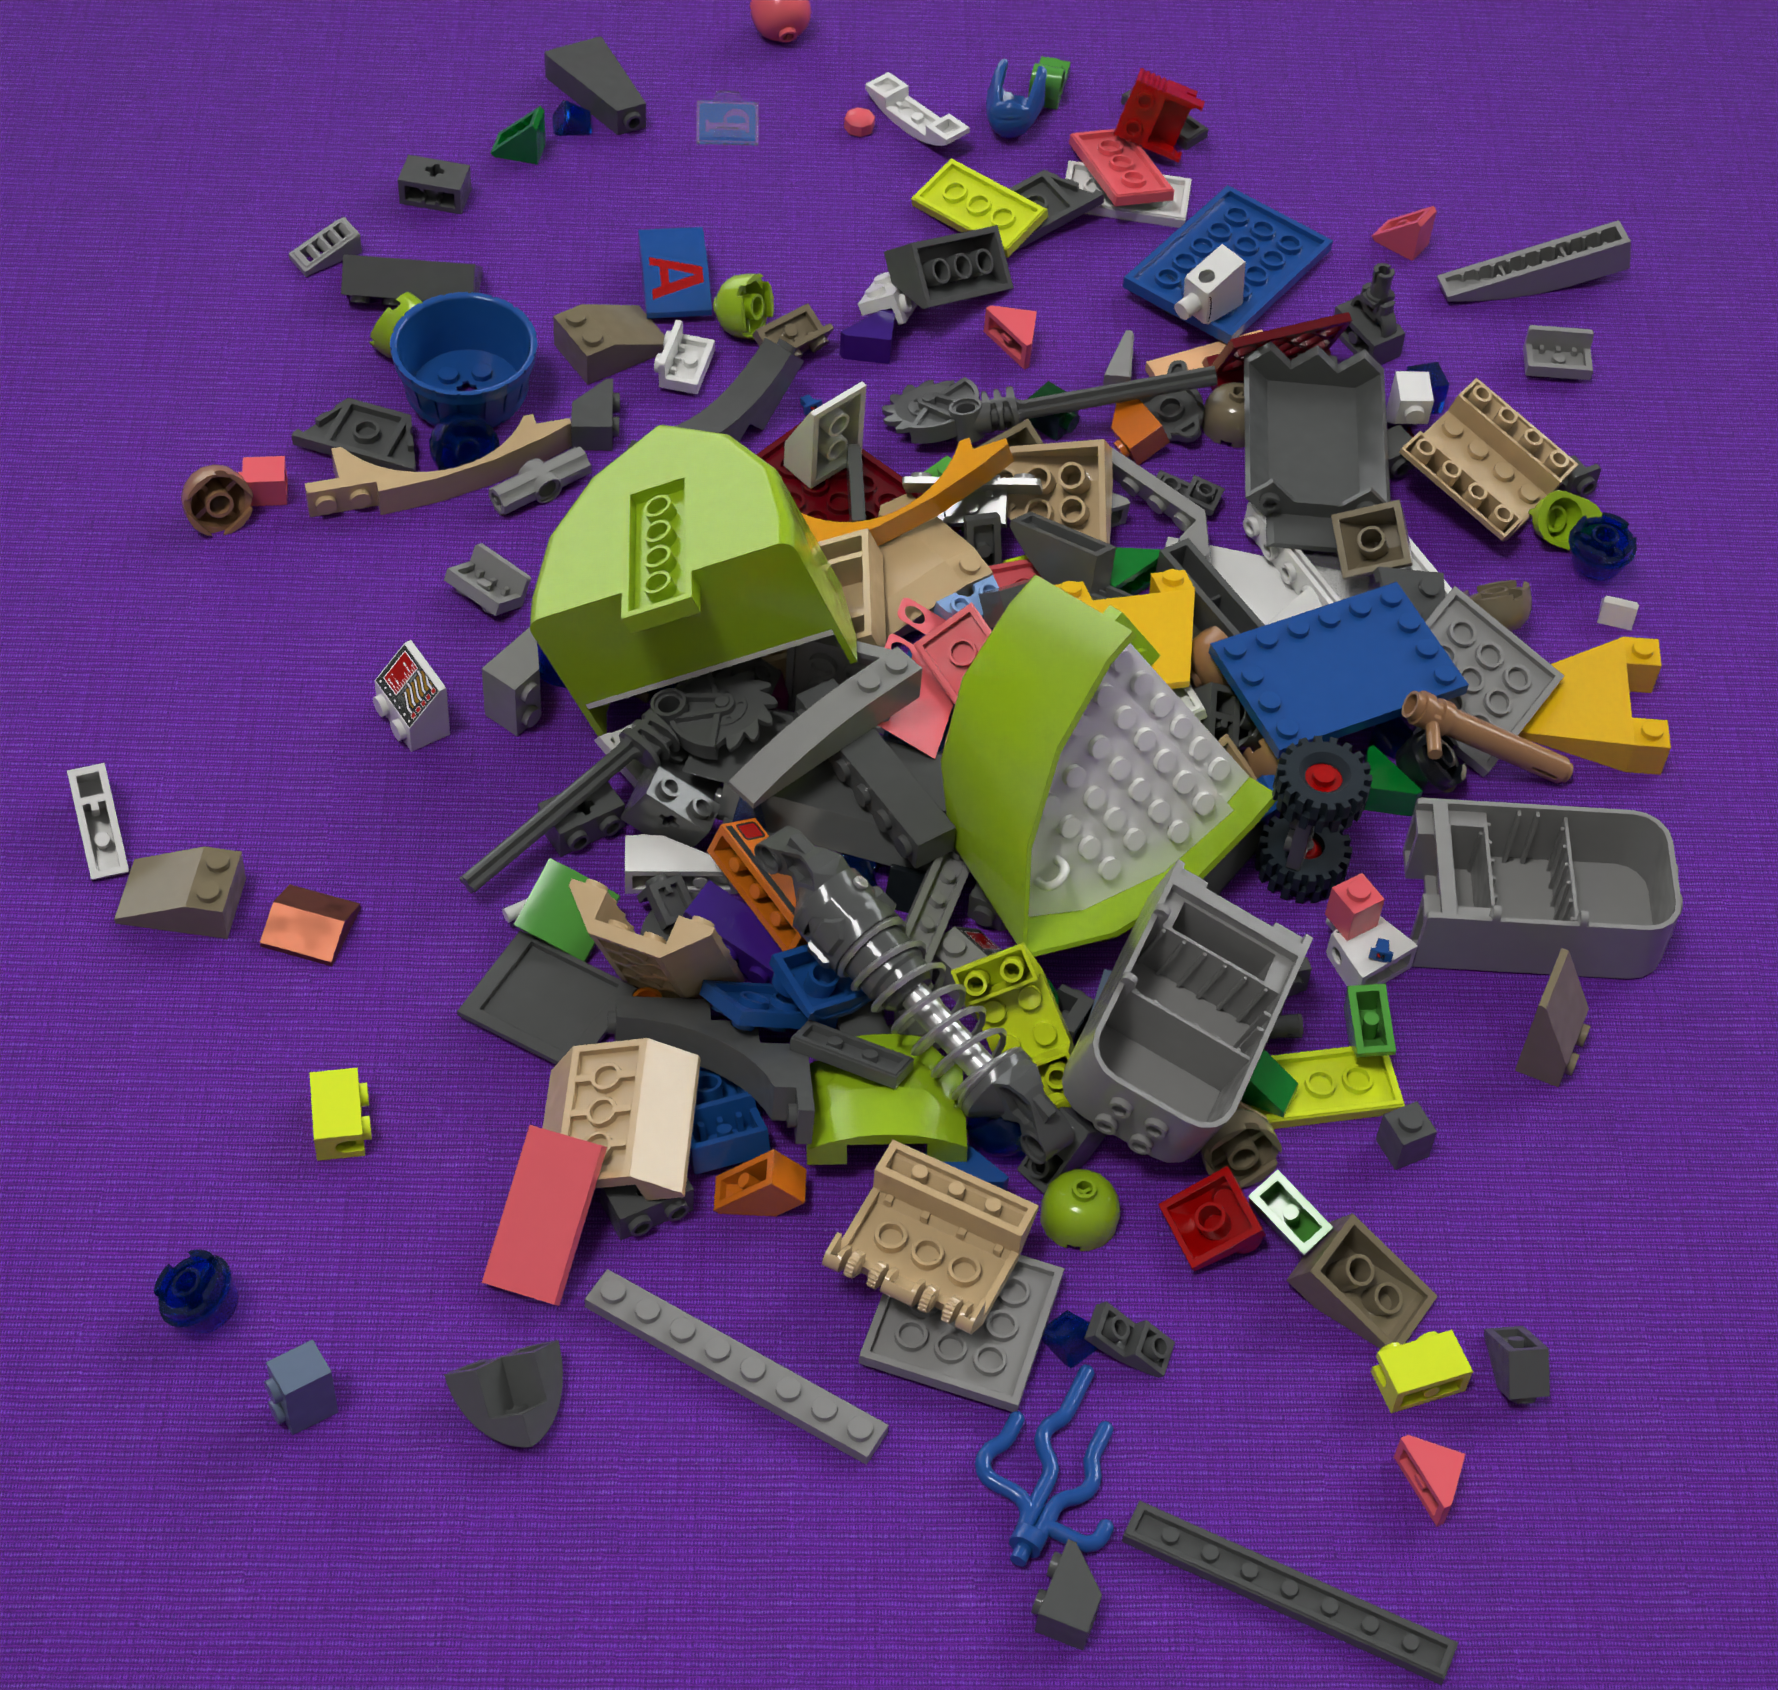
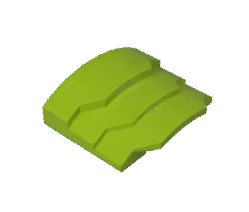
[807,1034,967,1165]

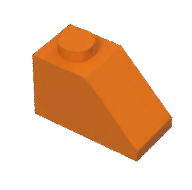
[1111,399,1169,465]
[713,1149,807,1217]

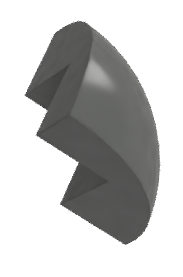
[444,1340,563,1447]

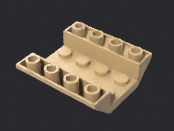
[1399,378,1578,541]
[569,879,745,999]
[543,1038,701,1201]

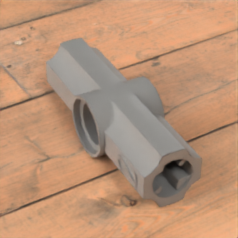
[488,446,591,515]

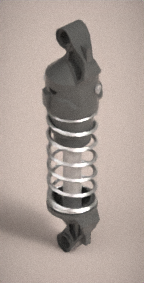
[754,826,1074,1164]

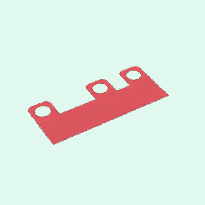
[878,598,954,759]

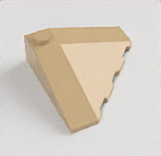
[999,439,1113,544]
[878,493,993,642]

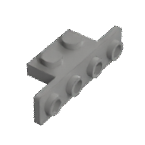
[902,472,1043,528]

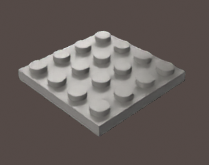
[1425,586,1564,777]
[859,1255,1064,1412]

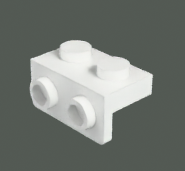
[858,272,917,325]
[654,320,715,395]

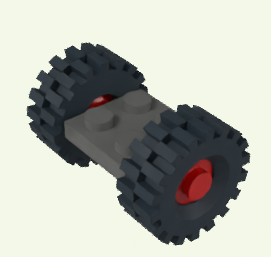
[1255,736,1372,904]

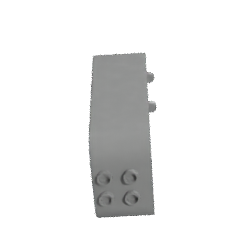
[1403,798,1683,979]
[1062,859,1313,1163]

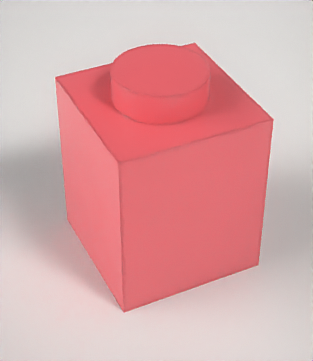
[238,456,288,506]
[1325,873,1385,941]

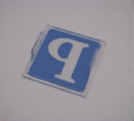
[696,91,758,145]

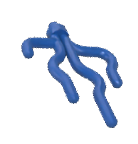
[974,1364,1114,1567]

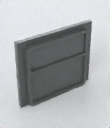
[457,930,637,1065]

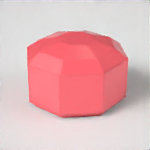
[844,107,875,137]

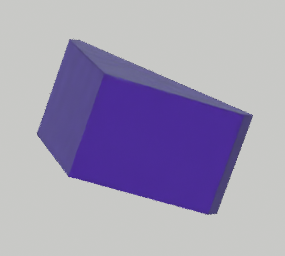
[840,308,895,364]

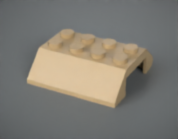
[822,1140,1039,1334]

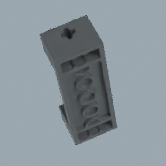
[620,657,782,847]

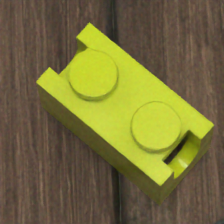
[309,1068,372,1161]
[1371,1330,1473,1413]

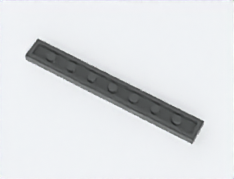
[1122,1500,1459,1685]

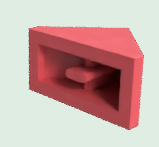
[1372,206,1437,261]
[983,305,1037,369]
[1394,1435,1465,1527]

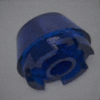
[1569,512,1637,581]
[153,1249,239,1334]

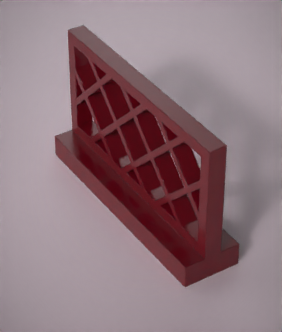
[1202,312,1352,391]

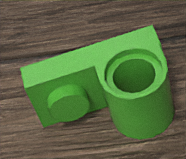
[1028,56,1071,110]

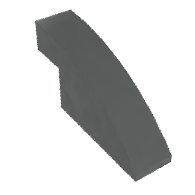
[1010,511,1134,600]

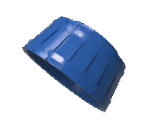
[390,292,538,432]

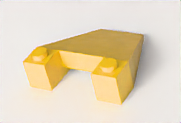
[1054,569,1195,689]
[1518,637,1671,775]

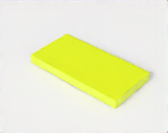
[911,158,1048,258]
[1245,1046,1405,1129]

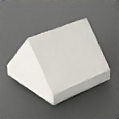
[1597,596,1639,631]

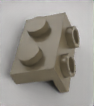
[752,303,834,358]

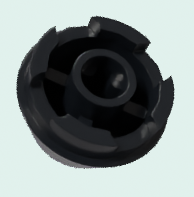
[1395,727,1467,795]

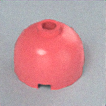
[750,0,811,42]

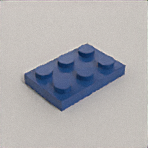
[700,980,838,1032]

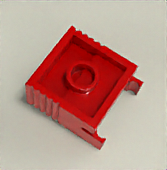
[1113,68,1205,163]

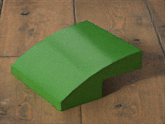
[514,858,621,962]

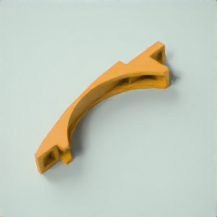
[801,438,1014,546]

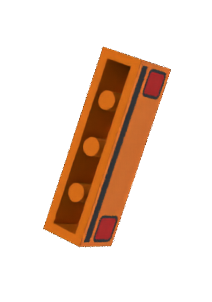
[707,818,809,951]

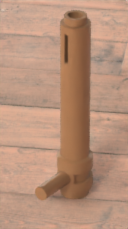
[1402,690,1573,784]

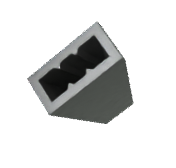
[544,36,646,135]

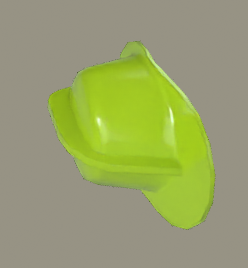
[1528,490,1605,553]

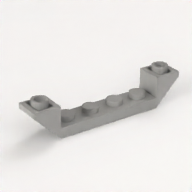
[1110,446,1211,563]

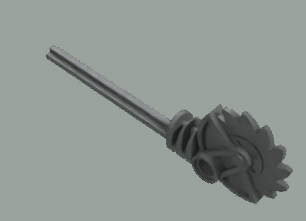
[882,366,1217,444]
[459,667,778,894]

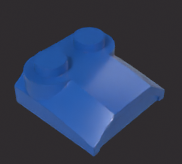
[769,944,871,1023]

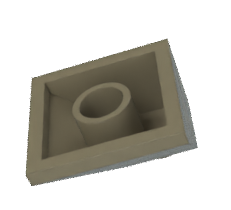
[1331,499,1413,580]

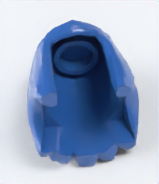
[986,58,1047,138]

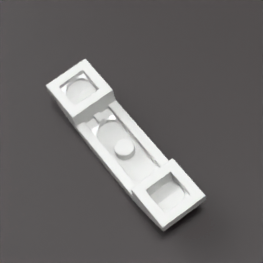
[865,72,970,146]

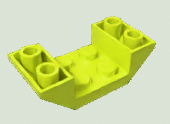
[951,942,1074,1096]

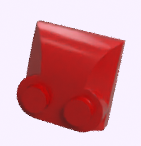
[1158,1165,1266,1271]

